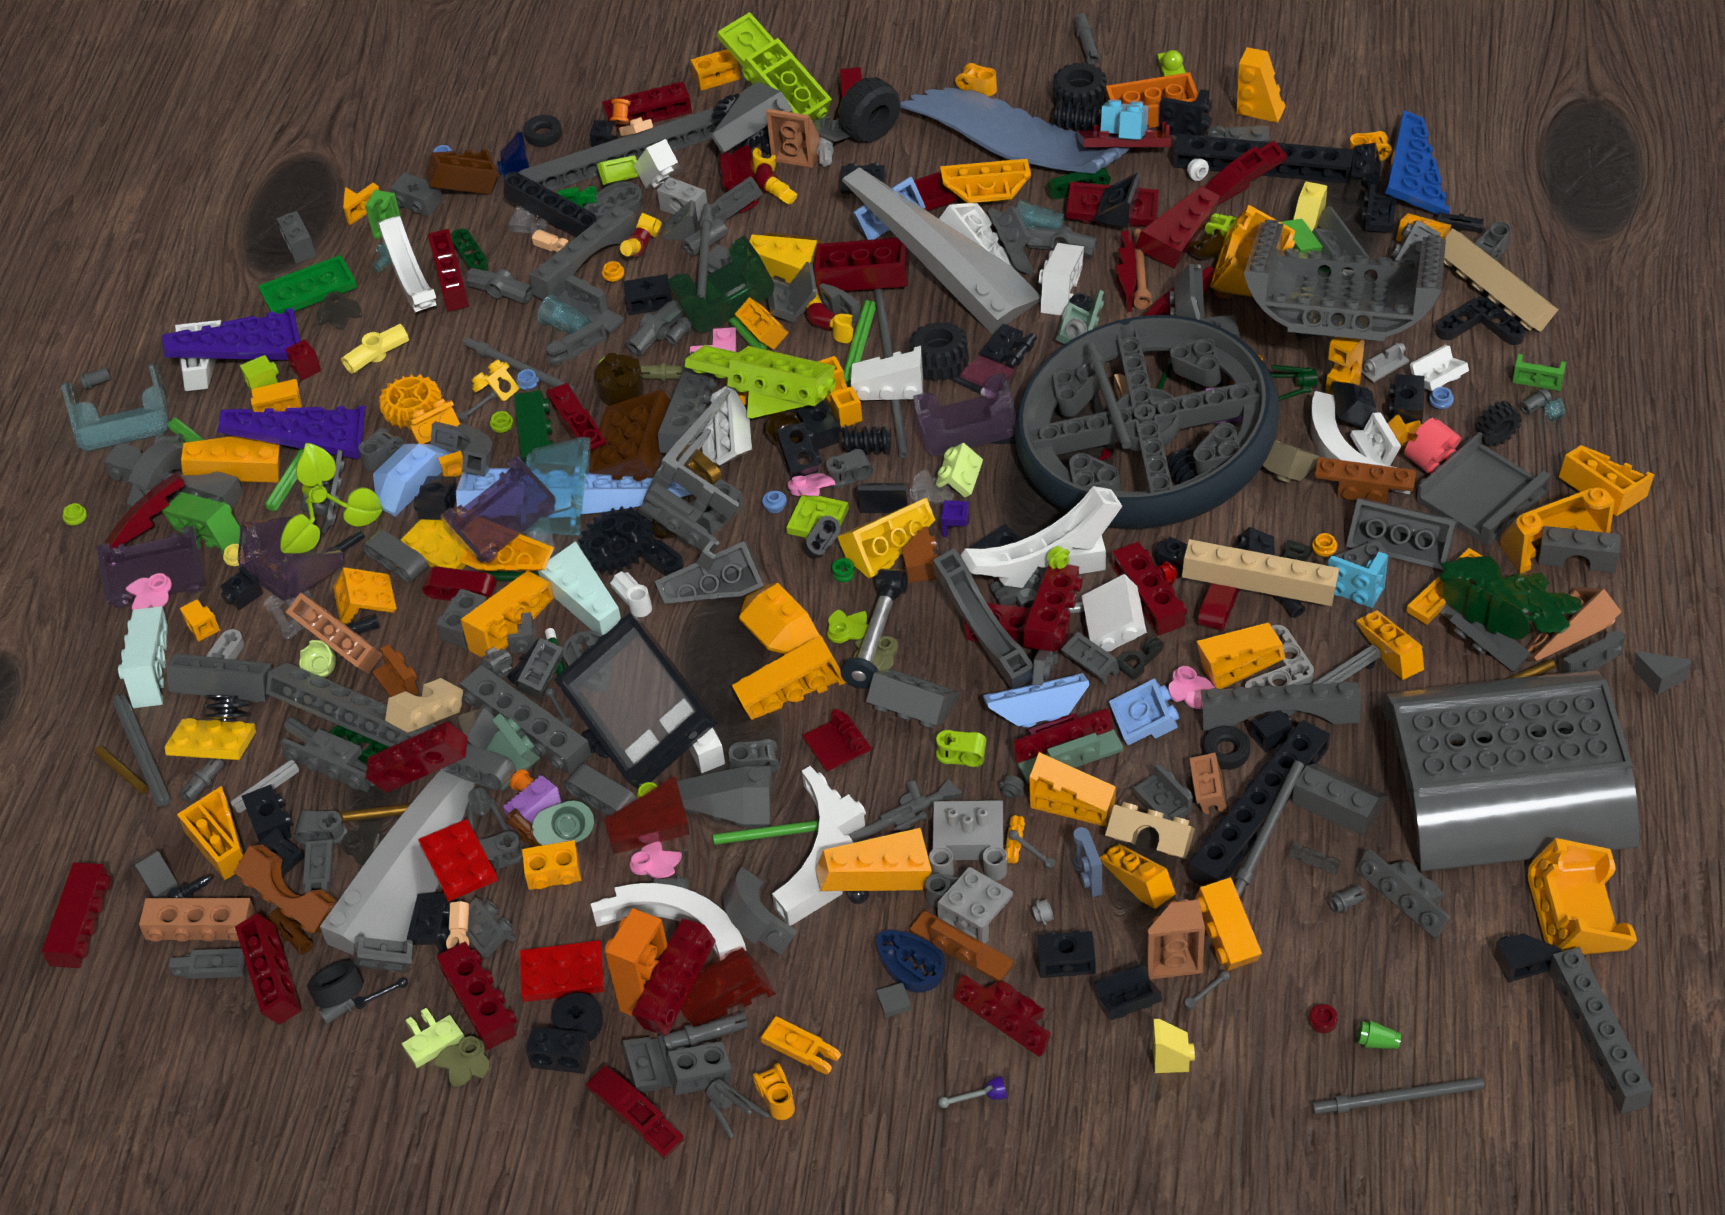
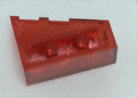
[604,776,690,854]
[681,947,776,1027]

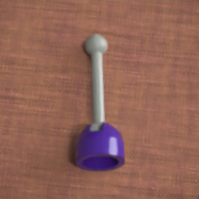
[938,1076,1007,1108]

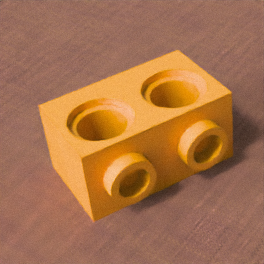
[691,49,740,91]
[735,297,789,350]
[522,840,582,890]

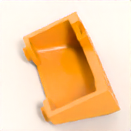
[1210,204,1295,297]
[1500,487,1615,574]
[1528,838,1637,955]

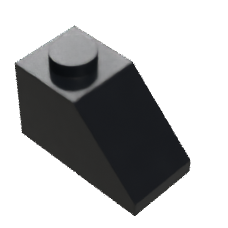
[1494,933,1562,983]

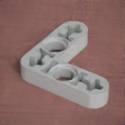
[1245,625,1314,688]

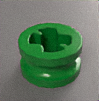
[832,558,855,583]

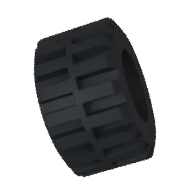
[1053,62,1107,112]
[909,322,969,380]

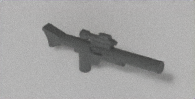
[849,780,962,843]

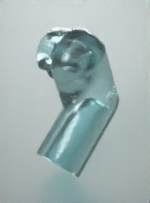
[373,243,391,272]

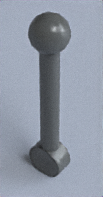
[458,390,498,422]
[545,688,572,727]
[1009,830,1055,869]
[1185,970,1230,1010]

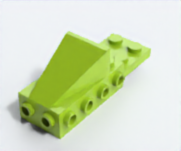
[716,12,832,121]
[685,345,836,418]

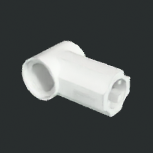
[610,571,652,617]

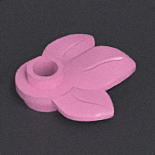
[787,473,836,496]
[126,573,172,610]
[1168,666,1215,709]
[630,841,682,878]

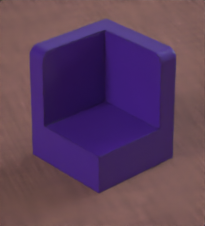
[941,500,969,537]

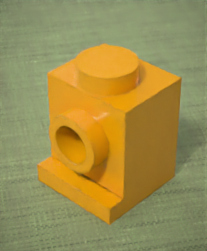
[180,599,220,642]

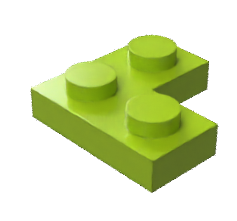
[786,495,849,538]

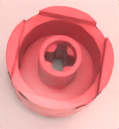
[1404,418,1462,475]

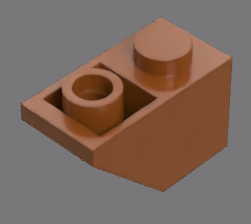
[902,526,939,583]

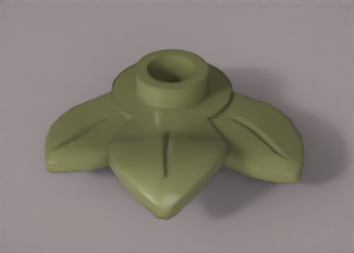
[853,636,899,671]
[434,1036,490,1087]

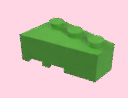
[162,492,247,555]

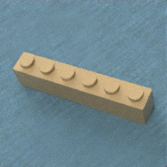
[1444,228,1559,332]
[1182,539,1339,606]

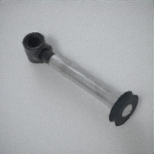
[841,569,908,689]

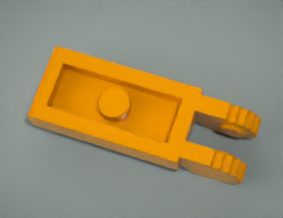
[760,1016,841,1074]

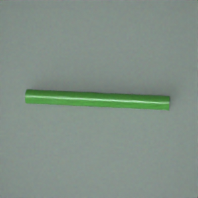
[713,820,819,845]

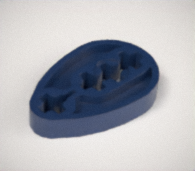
[876,930,945,993]

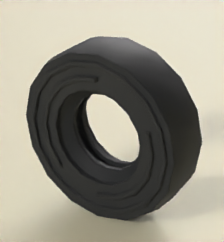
[524,114,562,147]
[1203,726,1251,770]

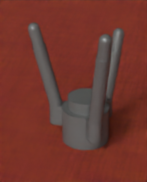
[467,787,510,832]
[706,1079,770,1138]

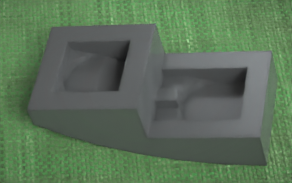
[819,283,860,323]

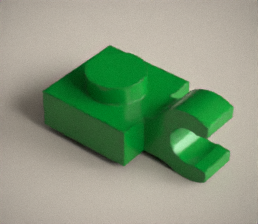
[557,186,598,208]

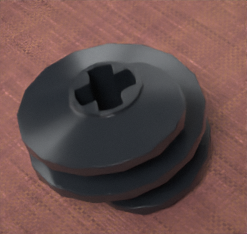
[204,695,250,721]
[551,993,603,1042]

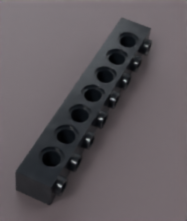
[1173,134,1354,184]
[1187,720,1330,887]

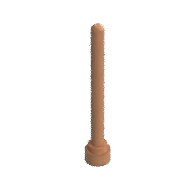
[1133,229,1152,309]

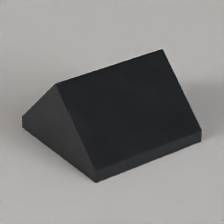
[1094,172,1141,228]
[858,483,910,513]

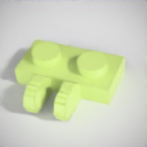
[402,1008,464,1068]

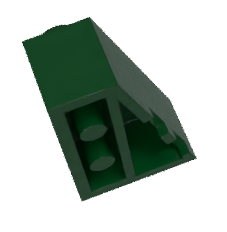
[514,390,556,467]

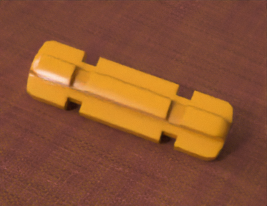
[1005,815,1025,864]

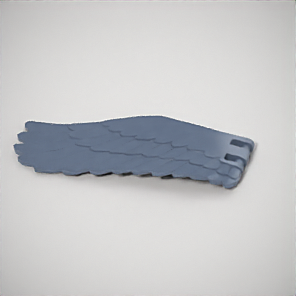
[900,87,1130,173]

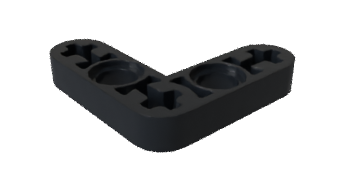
[1436,297,1525,345]

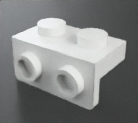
[1410,345,1469,391]
[1350,413,1401,466]

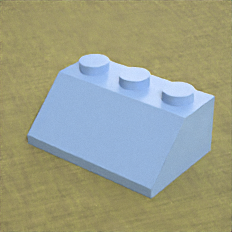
[851,177,925,240]

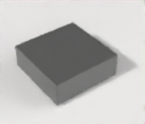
[876,983,912,1018]

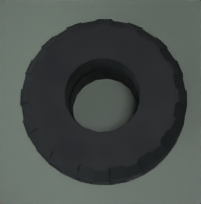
[838,77,900,143]

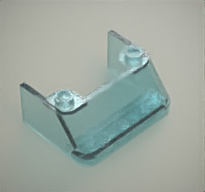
[61,362,169,451]

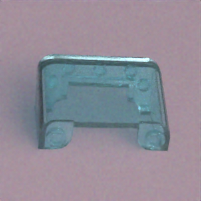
[518,437,591,536]

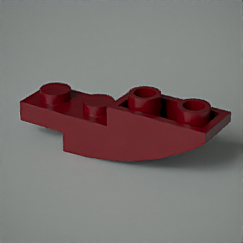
[1204,140,1287,206]
[546,382,607,453]
[585,1066,684,1160]

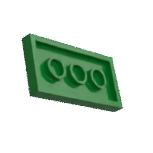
[258,255,358,314]

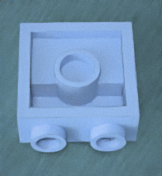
[1109,678,1180,745]

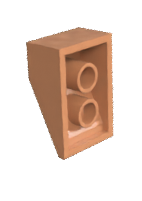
[766,109,820,168]

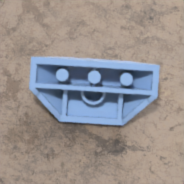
[373,444,453,517]
[983,673,1089,727]

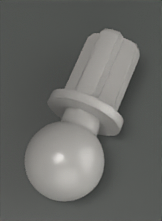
[817,136,834,167]

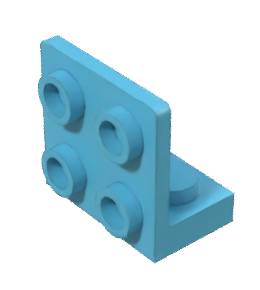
[1328,552,1388,608]

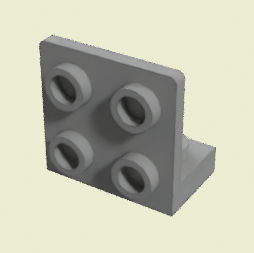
[938,867,1013,944]

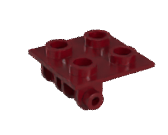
[802,709,872,772]

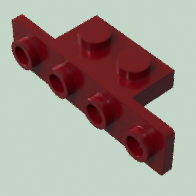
[720,145,758,214]
[914,163,965,212]
[1013,708,1113,763]
[953,975,1051,1057]

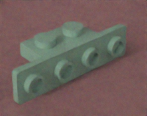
[1055,290,1104,344]
[1018,729,1123,784]

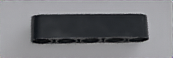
[503,172,597,237]

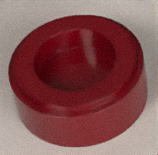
[1309,1004,1338,1033]

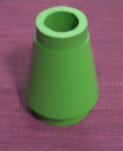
[1357,1020,1401,1049]

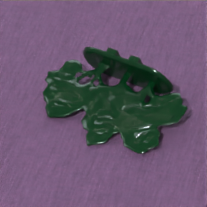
[1439,556,1582,640]

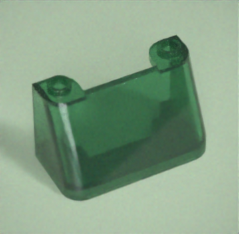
[667,235,775,332]

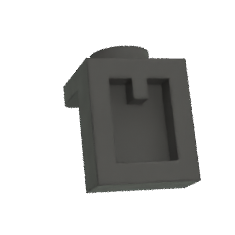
[507,612,536,653]

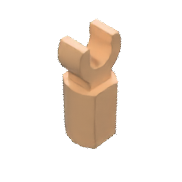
[532,230,569,252]
[446,901,469,949]

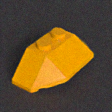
[940,159,1031,203]
[739,583,819,654]

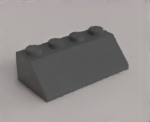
[1346,498,1458,570]

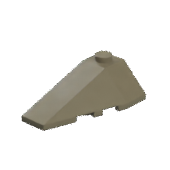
[1221,421,1322,483]

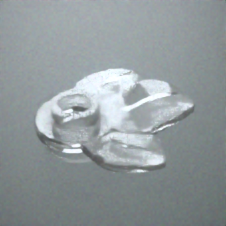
[909,470,954,504]

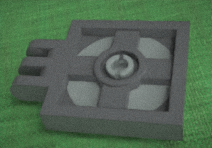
[990,566,1047,608]

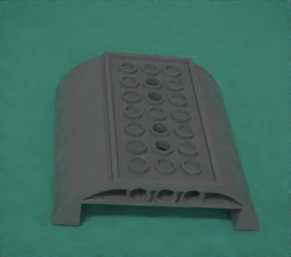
[1244,220,1446,341]
[1380,669,1639,871]

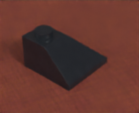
[1331,381,1377,429]

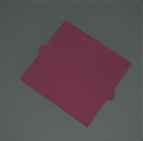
[960,356,1015,392]

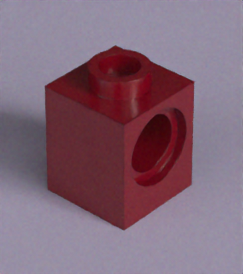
[285,339,321,381]

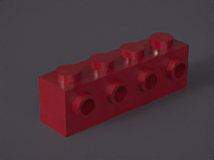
[602,81,692,132]
[42,862,111,968]
[631,918,716,1036]

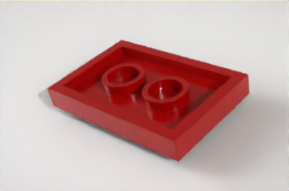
[418,819,498,902]
[520,940,605,1002]

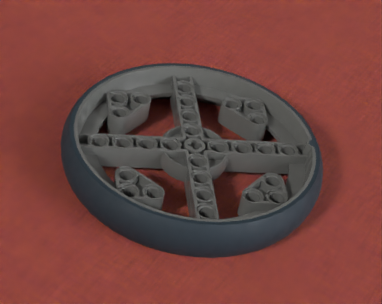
[1015,315,1279,529]

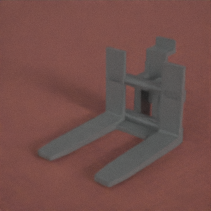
[638,388,740,570]

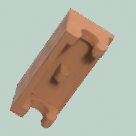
[1189,753,1228,814]

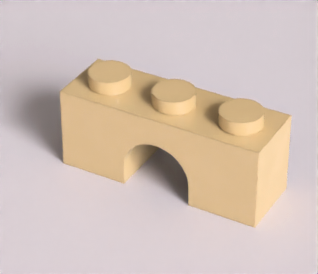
[385,678,463,733]
[1105,802,1195,860]

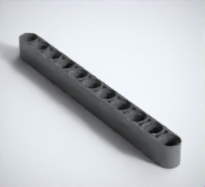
[519,108,716,191]

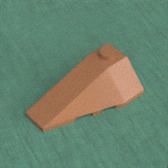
[1526,587,1621,661]

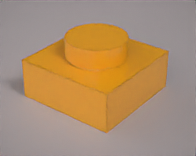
[438,451,463,477]

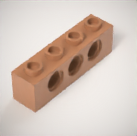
[286,592,382,674]
[139,898,256,942]

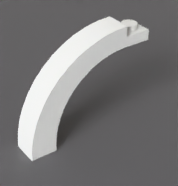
[377,216,436,312]
[1310,391,1411,495]
[591,883,748,967]

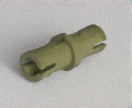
[641,363,685,381]

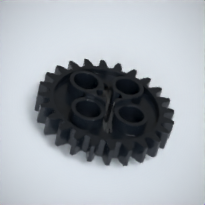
[578,506,656,575]

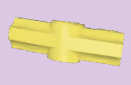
[341,324,409,374]

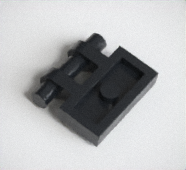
[980,324,1037,369]

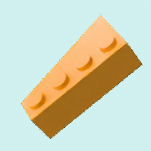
[181,436,283,483]
[460,571,554,658]
[732,635,847,720]
[816,828,932,891]

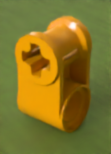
[955,63,997,96]
[1348,131,1392,161]
[752,1063,795,1120]

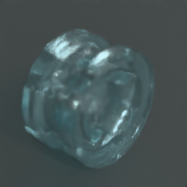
[1545,397,1566,421]

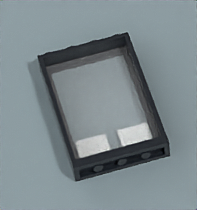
[555,612,718,789]

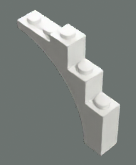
[961,486,1122,588]
[772,766,866,926]

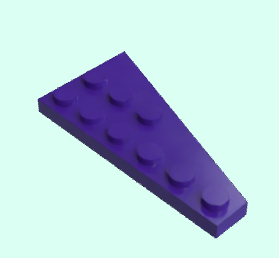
[161,308,300,360]
[217,406,365,459]

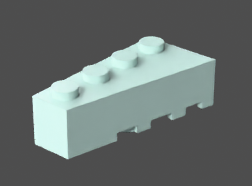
[538,541,621,635]
[118,606,168,708]

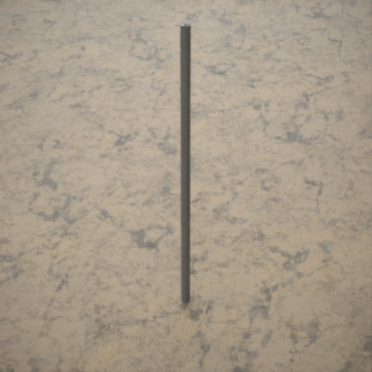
[874,288,908,458]

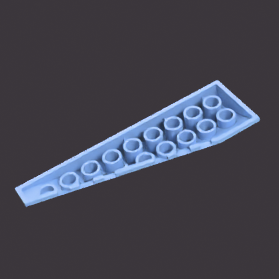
[456,468,692,521]

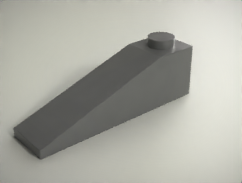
[711,82,793,154]
[654,541,764,604]

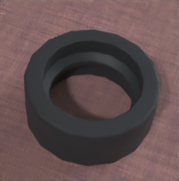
[307,961,363,1008]

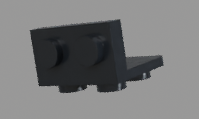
[1160,89,1212,136]

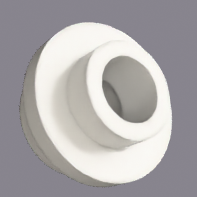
[1187,159,1209,181]

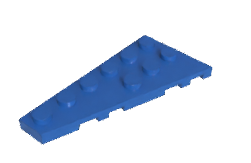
[1385,110,1451,214]

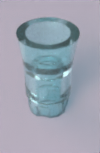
[1016,199,1065,230]
[537,294,591,334]

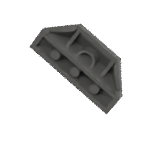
[1170,264,1204,321]

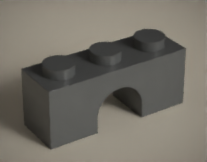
[1538,526,1620,573]

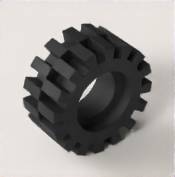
[1474,401,1522,447]

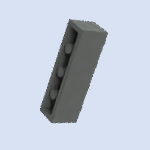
[166,653,272,702]

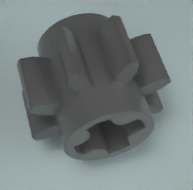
[481,647,513,678]

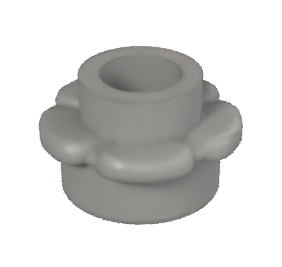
[1065,318,1087,339]
[1032,899,1054,925]

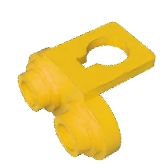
[471,359,519,402]

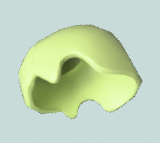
[299,640,337,678]

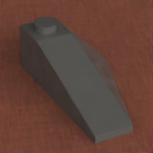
[667,766,773,827]

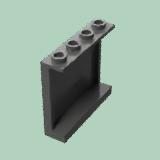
[1417,432,1551,546]

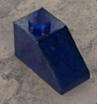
[497,132,529,176]

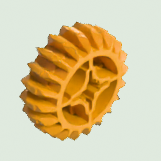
[379,374,442,430]

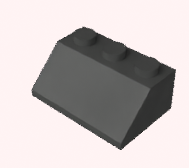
[866,669,961,728]
[1292,763,1389,836]

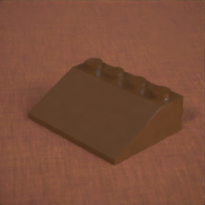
[584,389,671,481]

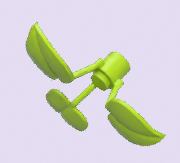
[280,443,383,553]

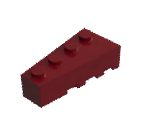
[1135,186,1220,269]

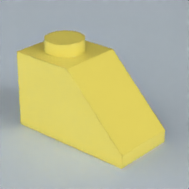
[1294,181,1327,231]
[1153,1019,1195,1073]

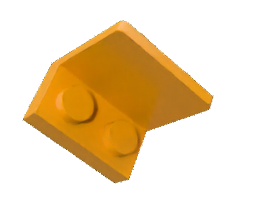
[251,379,302,412]
[333,567,396,624]

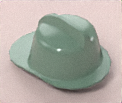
[532,801,594,846]

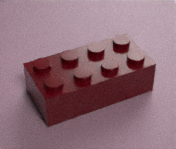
[814,238,910,293]

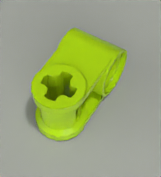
[936,730,987,767]

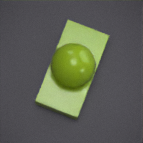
[1157,50,1186,77]
[597,155,639,185]

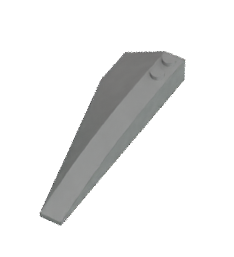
[842,167,1041,335]
[320,769,475,972]

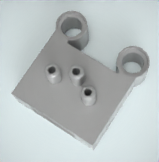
[929,800,1008,881]

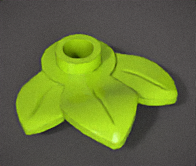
[827,610,869,643]

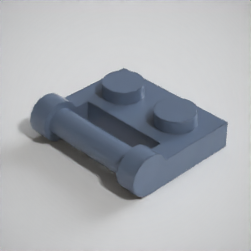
[1073,827,1102,897]

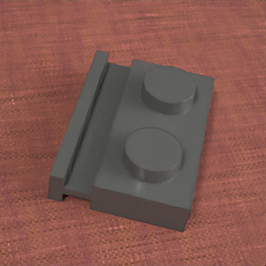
[621,1036,672,1092]

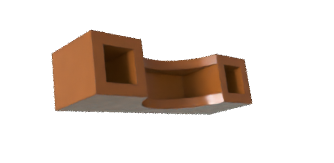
[234,844,338,933]

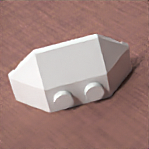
[701,386,752,465]

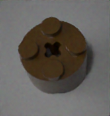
[595,353,644,406]

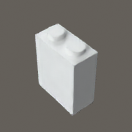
[1082,574,1147,652]

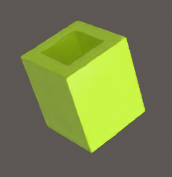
[240,355,279,392]

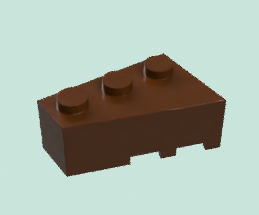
[425,149,498,194]

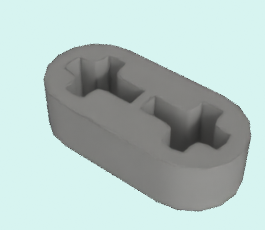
[207,629,244,660]

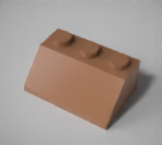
[1147,899,1205,980]

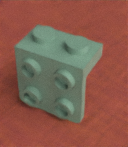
[486,714,540,790]

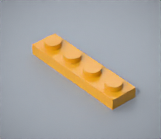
[1407,548,1482,625]

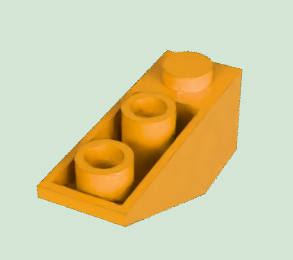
[1356,610,1424,680]
[1100,844,1176,909]

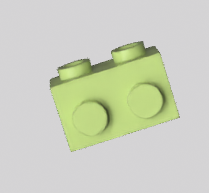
[936,442,983,497]

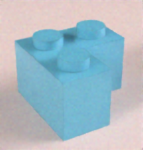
[1101,100,1149,139]

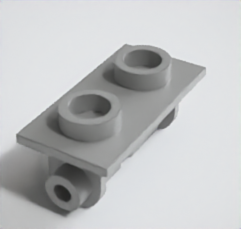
[1361,343,1410,383]

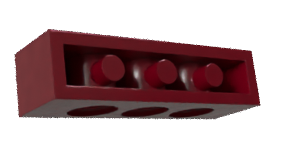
[428,229,469,312]
[1112,541,1187,636]
[1024,564,1083,652]
[965,603,1070,652]
[366,721,468,793]
[235,913,302,1025]
[436,941,517,1050]

